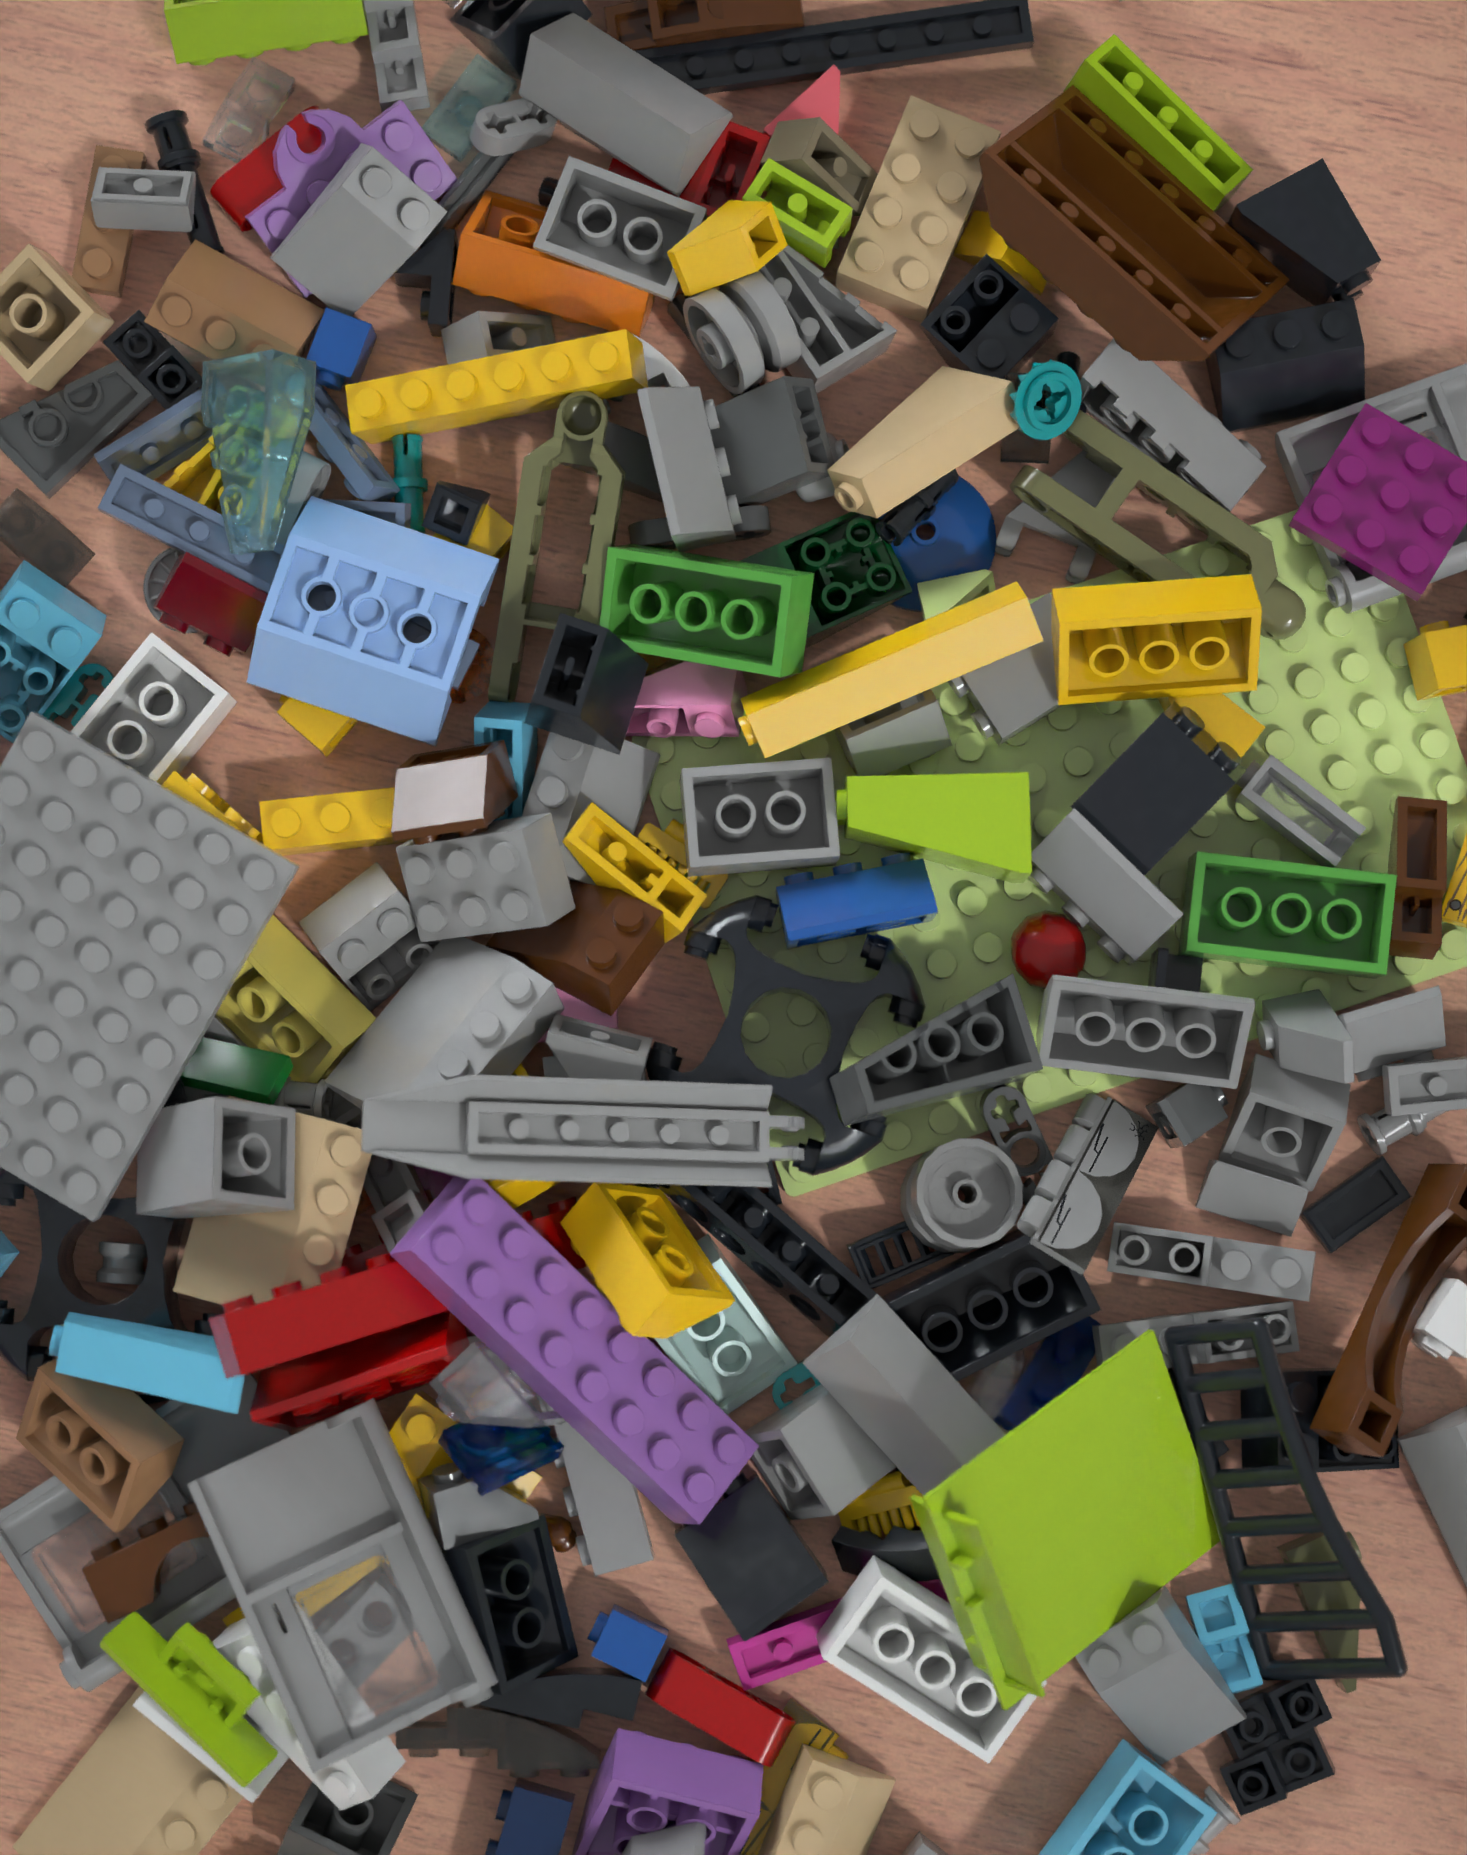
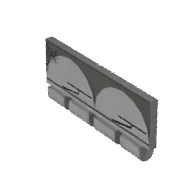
[1017,1093,1159,1275]

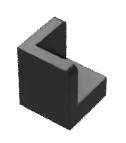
[1148,948,1203,993]

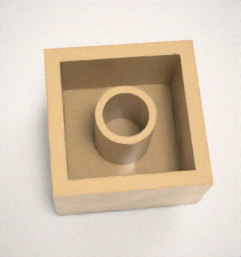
[0,244,115,392]

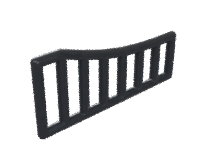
[1164,1317,1408,1681]

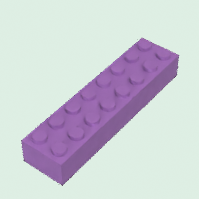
[390,1176,759,1525]

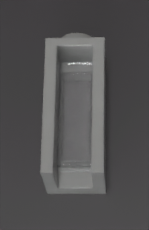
[1235,755,1366,868]

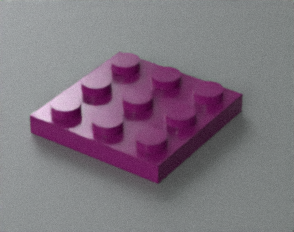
[1289,403,1467,602]

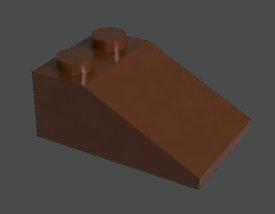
[485,880,665,1017]

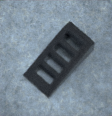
[846,1221,956,1289]

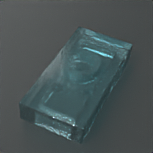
[422,53,517,163]

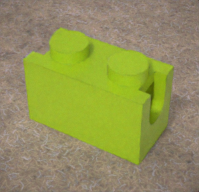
[742,158,853,268]

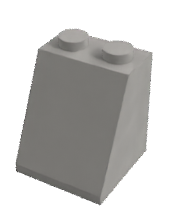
[136,1096,296,1219]
[745,1384,897,1520]

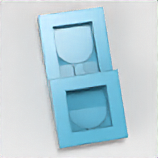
[1185,1583,1263,1694]

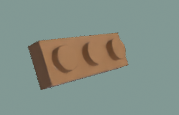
[72,145,147,298]

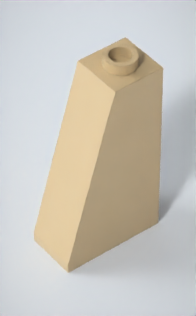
[827,366,1019,518]

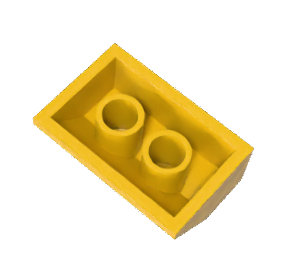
[560,1182,735,1339]

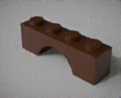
[82,1500,210,1624]

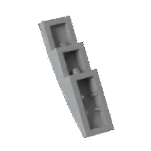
[363,0,430,112]

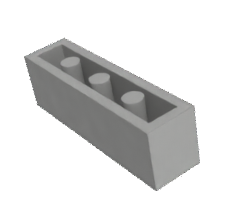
[536,1393,655,1576]

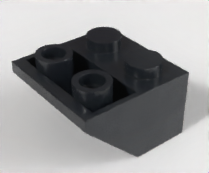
[920,254,1059,381]
[524,613,649,755]

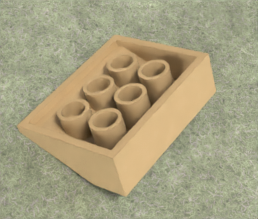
[173,1096,372,1305]
[12,1686,243,1855]

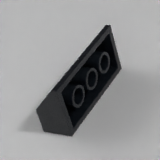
[882,1229,1101,1381]

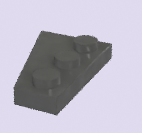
[0,360,155,499]

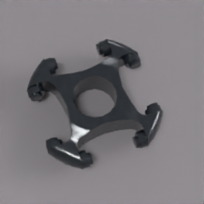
[646,895,926,1176]
[0,1167,222,1381]

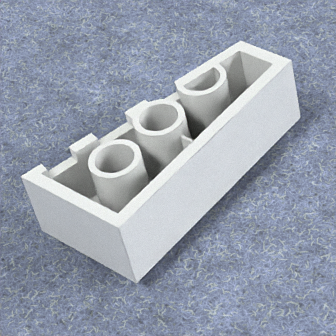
[212,1598,406,1811]

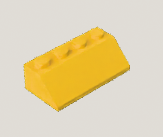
[1051,574,1262,705]

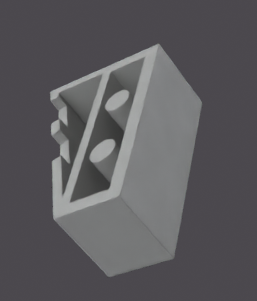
[758,245,897,393]

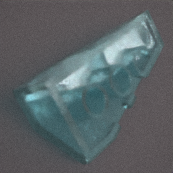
[201,349,316,555]

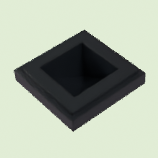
[422,481,491,546]

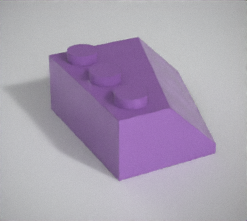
[572,1728,763,1855]

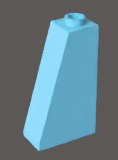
[49,1312,245,1414]

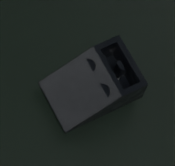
[1240,1368,1399,1473]

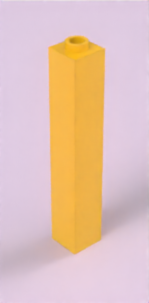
[737,581,1044,758]

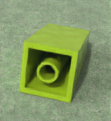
[835,772,1032,883]

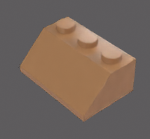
[144,239,325,397]
[16,1358,185,1533]

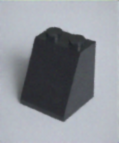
[1227,158,1381,306]
[1071,701,1247,876]
[675,1472,829,1642]

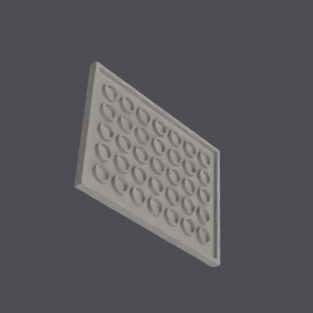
[0,712,300,1222]

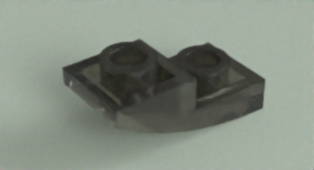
[0,488,96,587]

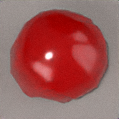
[1011,910,1086,989]

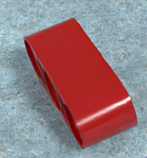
[210,105,322,232]
[645,1648,796,1767]

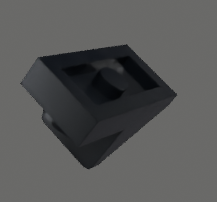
[393,229,459,337]

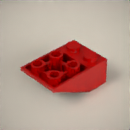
[608,121,771,218]

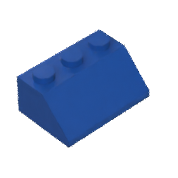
[775,853,938,949]

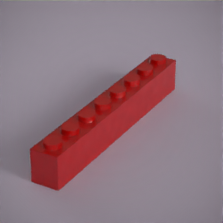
[209,1197,587,1379]

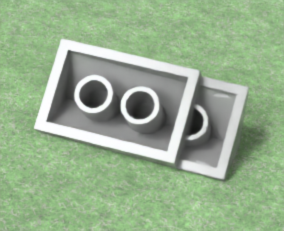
[519,13,733,197]
[803,1294,1005,1496]

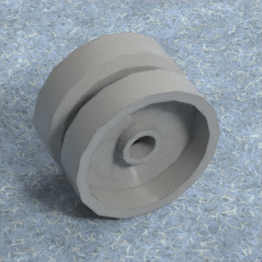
[683,271,801,394]
[900,1138,1023,1253]

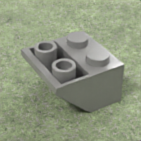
[299,862,440,1012]

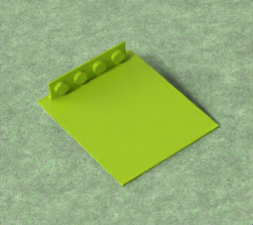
[909,1329,1220,1711]

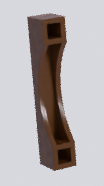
[1310,1164,1467,1457]

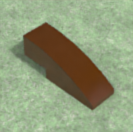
[1388,796,1447,960]

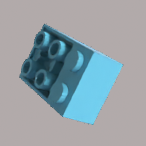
[0,560,107,743]

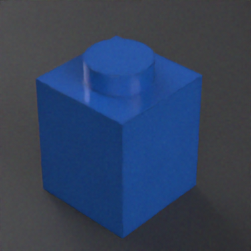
[305,307,377,391]
[587,1604,668,1682]

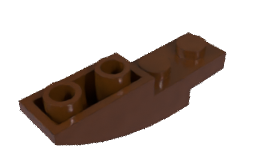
[604,0,805,51]

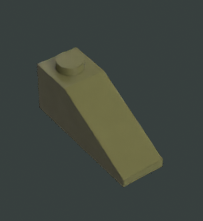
[1277,1531,1362,1694]

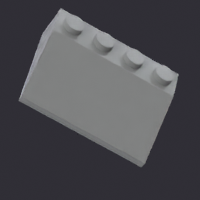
[324,937,565,1110]

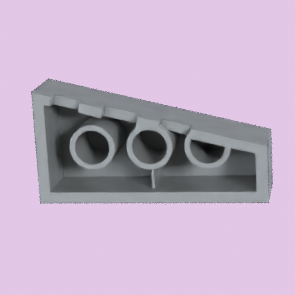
[1080,338,1267,512]

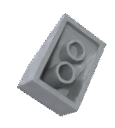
[270,143,448,316]
[1075,1586,1247,1765]

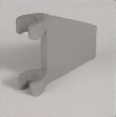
[995,450,1116,584]

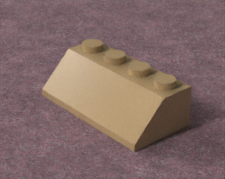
[758,1743,896,1855]

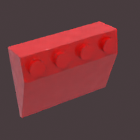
[250,1310,476,1432]

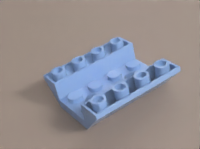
[247,496,500,747]

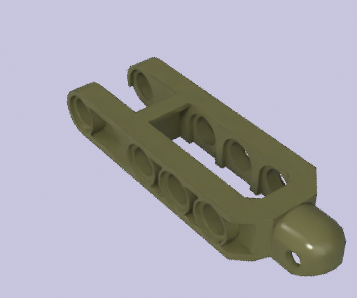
[488,391,626,703]
[1010,410,1306,640]

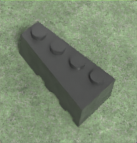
[829,974,1043,1126]

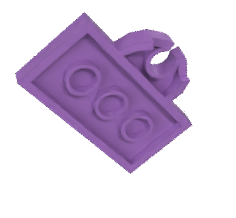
[245,100,457,298]

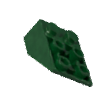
[740,512,913,648]

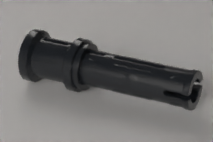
[145,110,225,254]

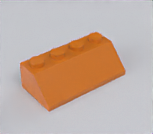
[452,190,656,338]

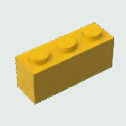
[259,787,410,856]

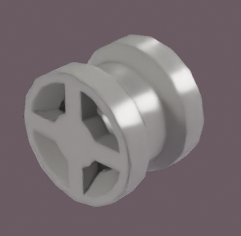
[96,1241,147,1285]

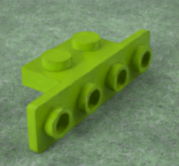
[100,1612,278,1787]

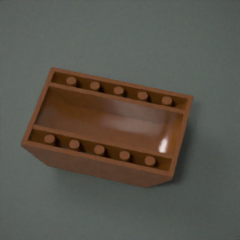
[979,85,1290,361]

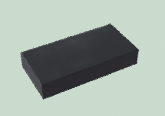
[1301,1156,1412,1253]

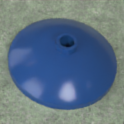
[878,476,996,612]

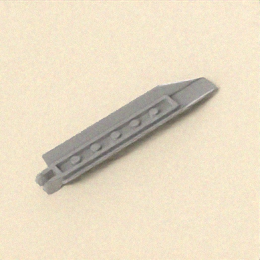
[361,1074,805,1187]

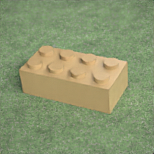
[835,95,1001,323]

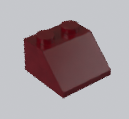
[152,552,268,657]

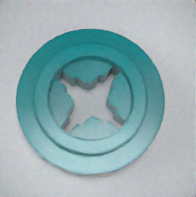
[1009,359,1082,440]

